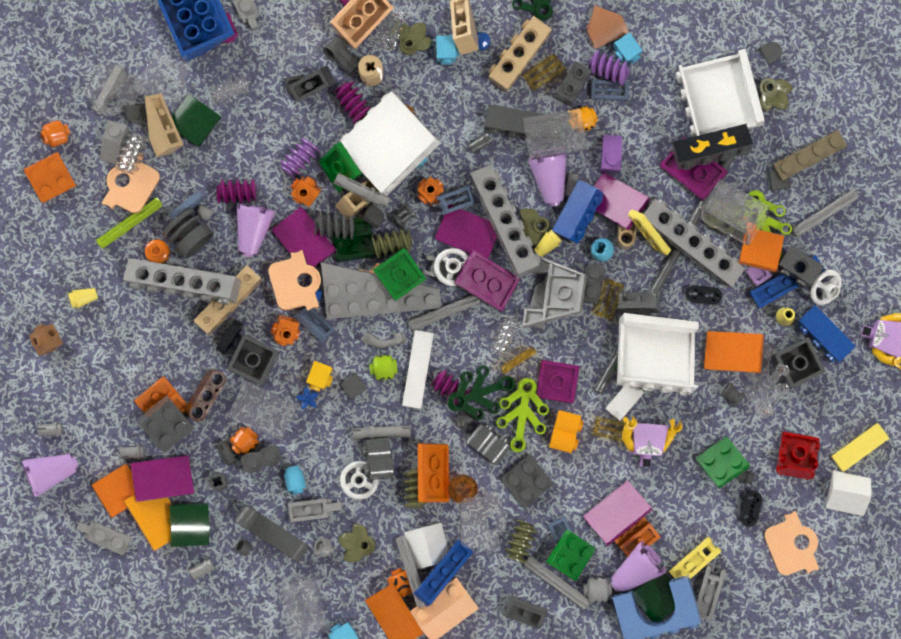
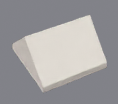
[825,470,871,516]
[404,523,448,569]

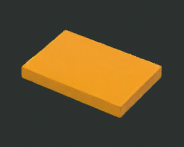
[124,495,172,551]

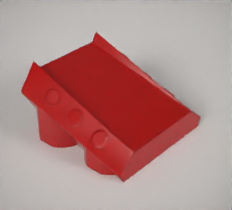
[776,432,820,480]

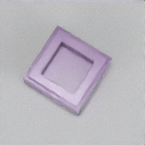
[745,267,772,287]

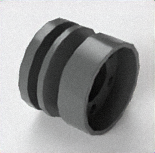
[162,208,214,259]

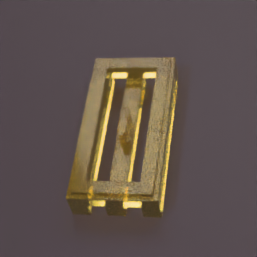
[524,54,565,91]
[594,278,624,321]
[501,346,537,374]
[592,417,625,442]

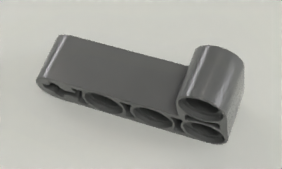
[234,504,309,562]

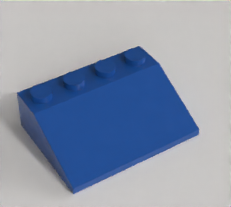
[157,0,234,62]

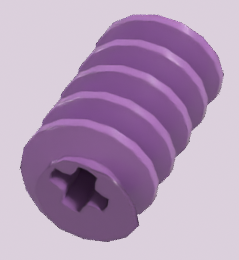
[588,50,630,85]
[280,138,321,181]

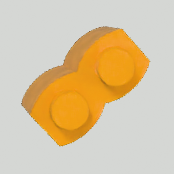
[549,410,584,453]

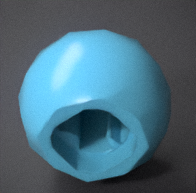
[590,238,614,262]

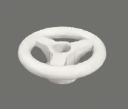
[434,248,468,286]
[810,270,842,305]
[340,461,378,500]

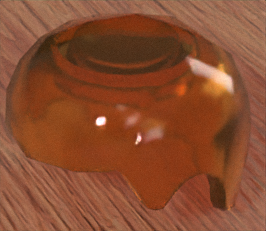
[447,474,478,504]

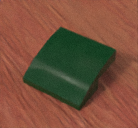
[172,94,221,147]
[333,218,375,262]
[168,503,209,547]
[633,573,675,623]

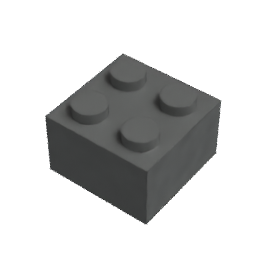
[227,334,280,387]
[770,337,826,390]
[138,395,195,453]

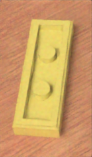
[628,210,671,255]
[831,423,889,472]

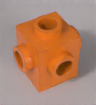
[290,176,322,207]
[417,176,444,207]
[271,314,300,346]

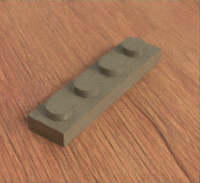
[772,130,847,182]

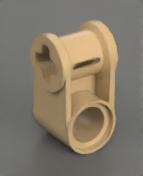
[617,223,637,250]

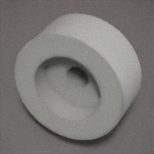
[314,537,334,558]

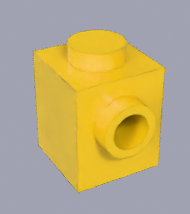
[306,361,334,392]

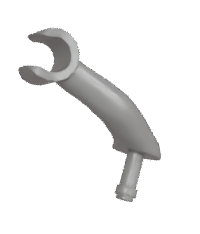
[361,333,406,349]

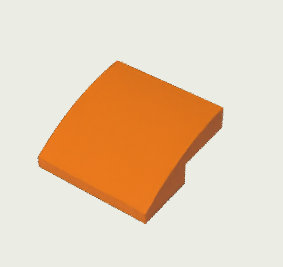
[134,376,187,413]
[91,463,135,518]
[614,517,661,557]

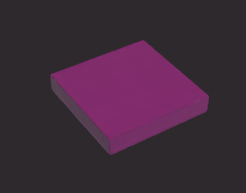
[536,360,580,404]

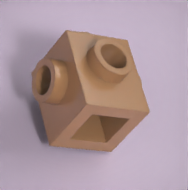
[29,324,63,356]

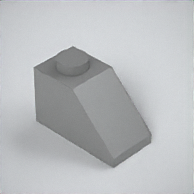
[100,120,130,165]

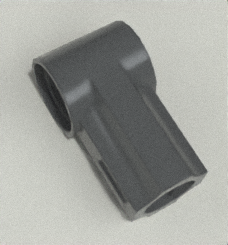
[323,36,359,75]

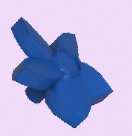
[296,387,319,410]

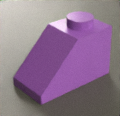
[600,135,622,174]

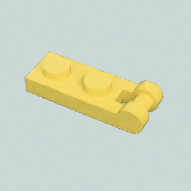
[668,536,721,579]

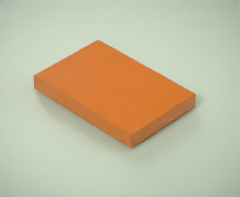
[704,331,764,373]
[418,443,449,502]
[365,583,424,639]

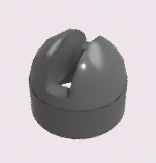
[235,539,252,556]

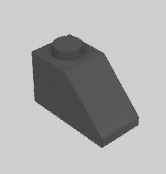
[289,66,336,103]

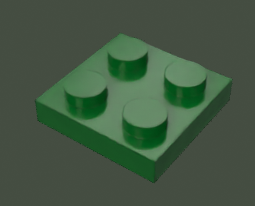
[318,142,362,193]
[373,248,426,301]
[695,436,750,489]
[546,529,596,581]

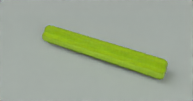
[96,197,163,248]

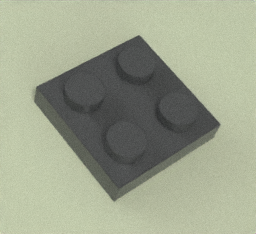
[500,454,554,509]

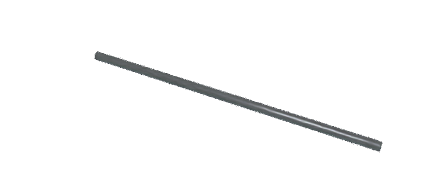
[594,128,751,394]

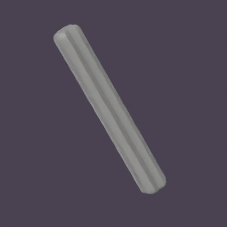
[792,190,858,237]
[408,295,481,331]
[396,536,426,608]
[524,556,590,610]

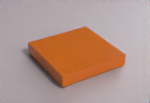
[739,227,784,272]

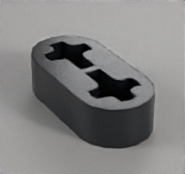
[685,285,722,305]
[216,319,244,355]
[739,491,762,527]

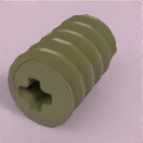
[371,228,413,259]
[403,469,428,508]
[503,519,538,563]

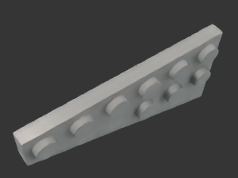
[321,262,441,319]

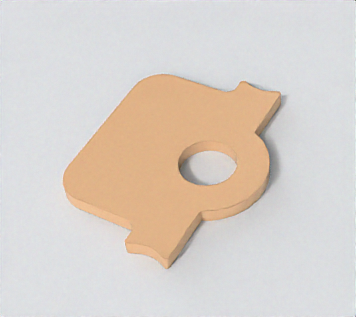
[102,152,160,213]
[268,250,321,311]
[764,511,819,575]

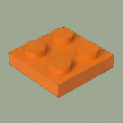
[23,151,76,203]

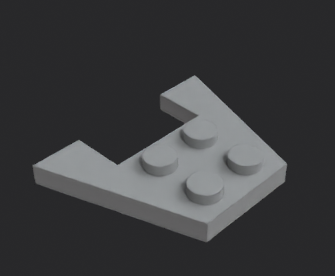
[522,256,587,329]

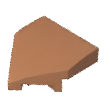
[586,5,629,49]

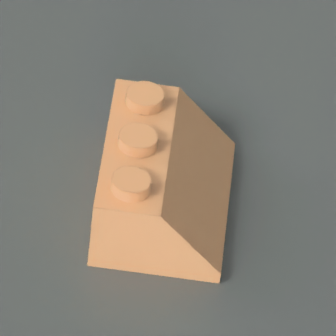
[330,0,394,49]
[410,577,479,639]

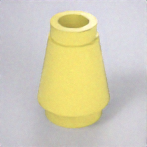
[534,230,562,257]
[68,288,98,309]
[776,307,795,326]

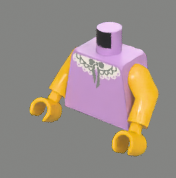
[860,313,901,370]
[622,416,683,467]

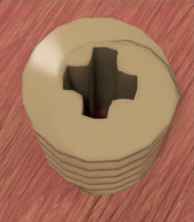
[358,55,383,87]

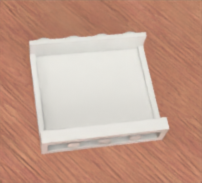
[676,49,765,137]
[340,91,441,196]
[617,313,699,395]

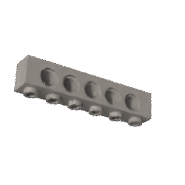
[470,164,541,279]
[642,199,745,288]
[123,258,241,305]

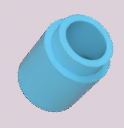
[283,465,307,495]

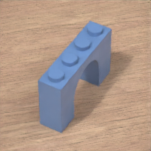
[612,575,702,639]

